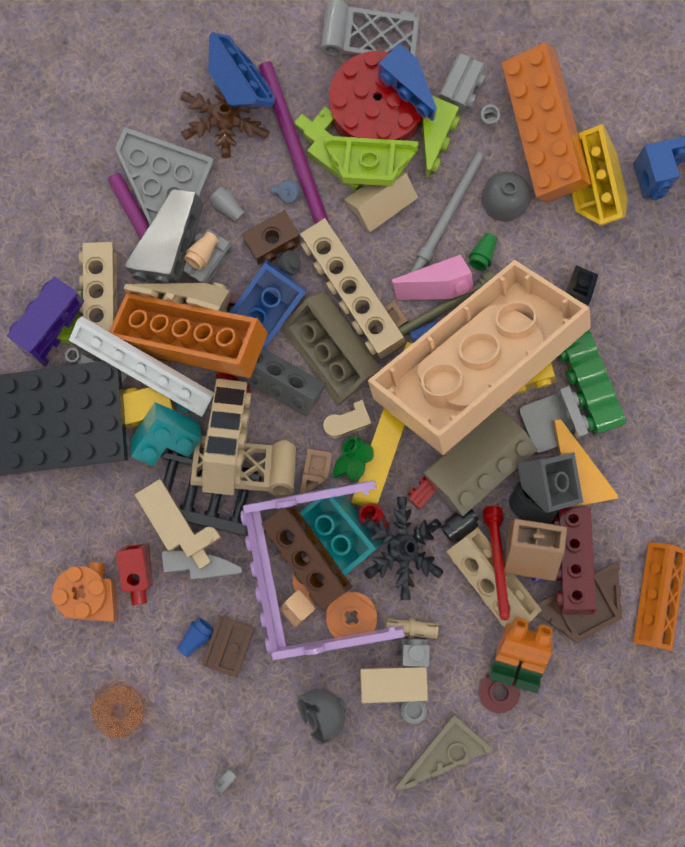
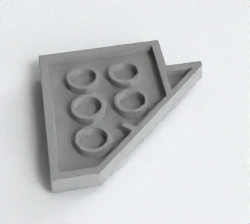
[115,127,215,224]

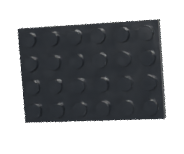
[0,361,128,476]

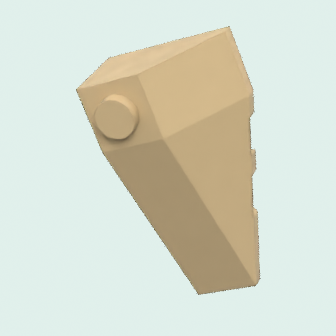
[124,283,231,312]

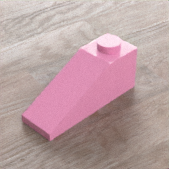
[392,254,474,300]

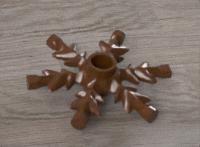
[181,85,270,159]

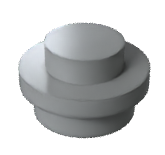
[401,701,427,724]

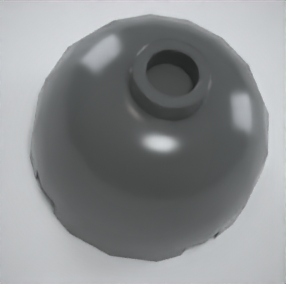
[481,171,530,222]
[298,689,346,745]

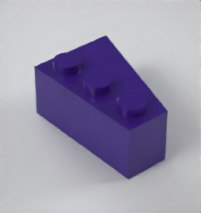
[7,276,84,367]

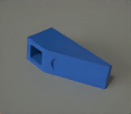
[378,43,437,122]

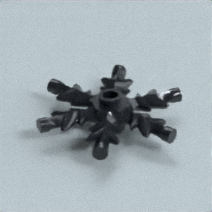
[363,496,443,600]

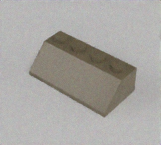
[281,292,382,405]
[422,408,538,516]

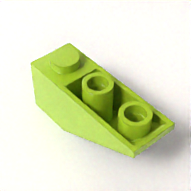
[421,96,460,178]

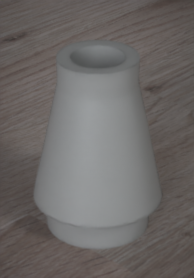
[209,186,245,223]

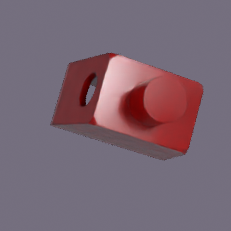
[116,543,153,605]

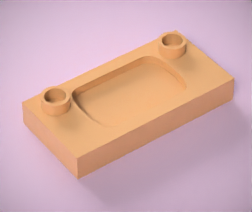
[368,260,591,455]

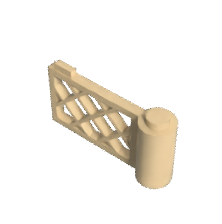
[190,436,296,497]

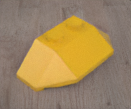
[572,124,628,226]

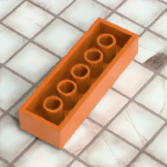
[502,42,592,202]
[109,293,268,378]

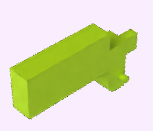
[294,107,362,191]

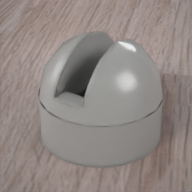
[480,104,500,125]

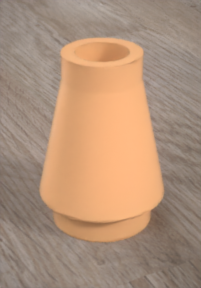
[184,232,219,270]

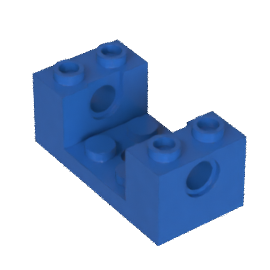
[633,136,685,200]

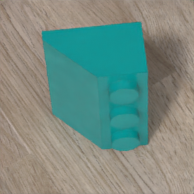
[300,485,382,576]

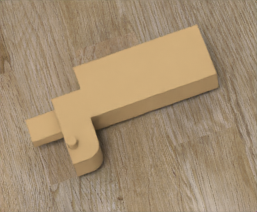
[135,479,221,569]

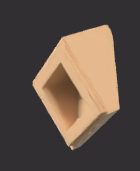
[279,590,315,627]

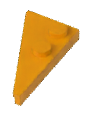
[553,419,618,507]

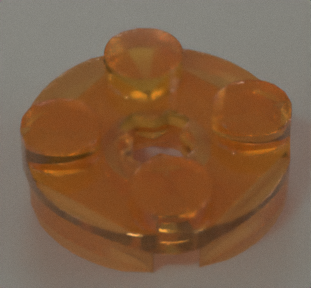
[91,684,145,738]

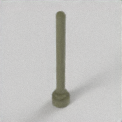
[398,270,495,336]

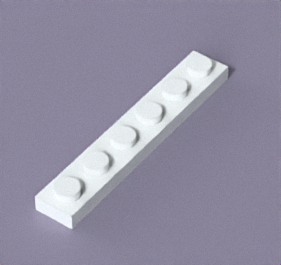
[69,317,214,417]

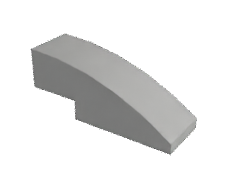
[162,551,244,580]

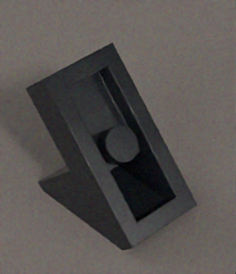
[565,265,599,306]

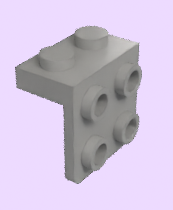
[519,386,589,453]

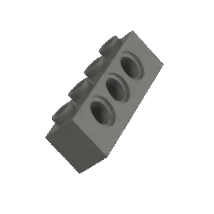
[231,348,326,417]

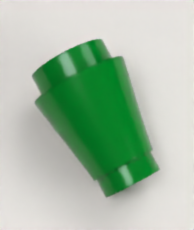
[469,233,498,271]

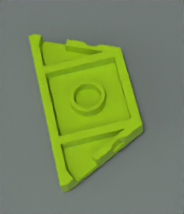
[324,136,418,186]

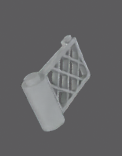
[320,0,419,56]

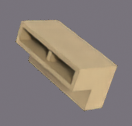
[344,171,418,232]
[360,666,428,703]

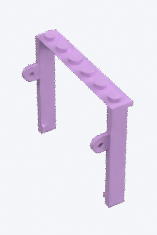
[241,480,405,660]

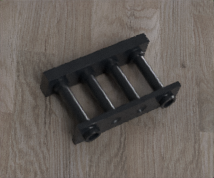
[160,449,261,536]

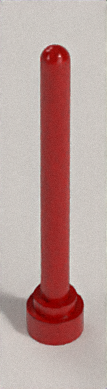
[482,506,510,621]

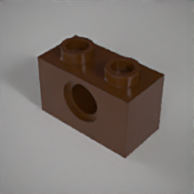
[242,210,300,265]

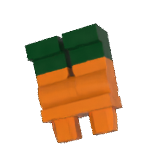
[489,617,552,694]

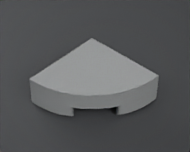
[215,767,238,794]

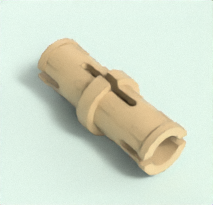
[385,618,438,639]

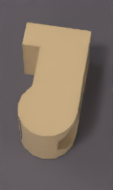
[323,400,371,439]

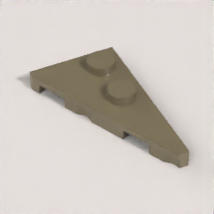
[395,715,493,791]

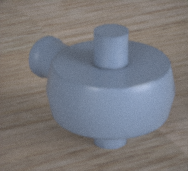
[271,180,301,203]

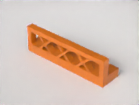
[633,542,685,651]

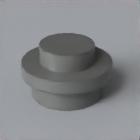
[278,250,301,275]

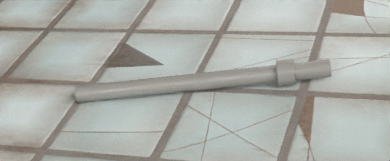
[410,152,485,273]

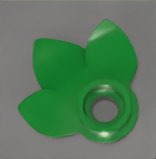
[333,437,374,482]

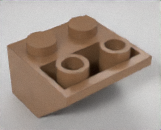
[504,519,567,581]

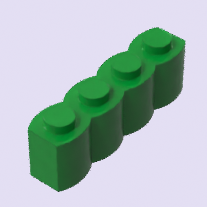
[558,331,626,436]

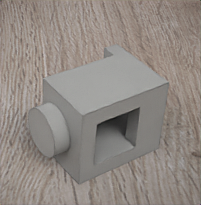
[401,639,430,667]

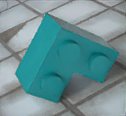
[130,402,202,466]

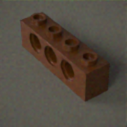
[262,505,353,610]

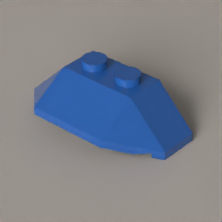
[208,32,276,108]

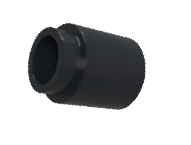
[440,509,479,543]

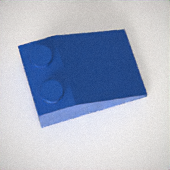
[229,259,307,349]

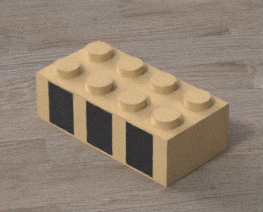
[202,379,251,495]

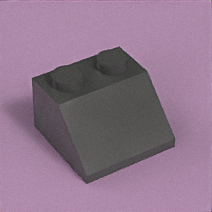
[517,452,583,513]

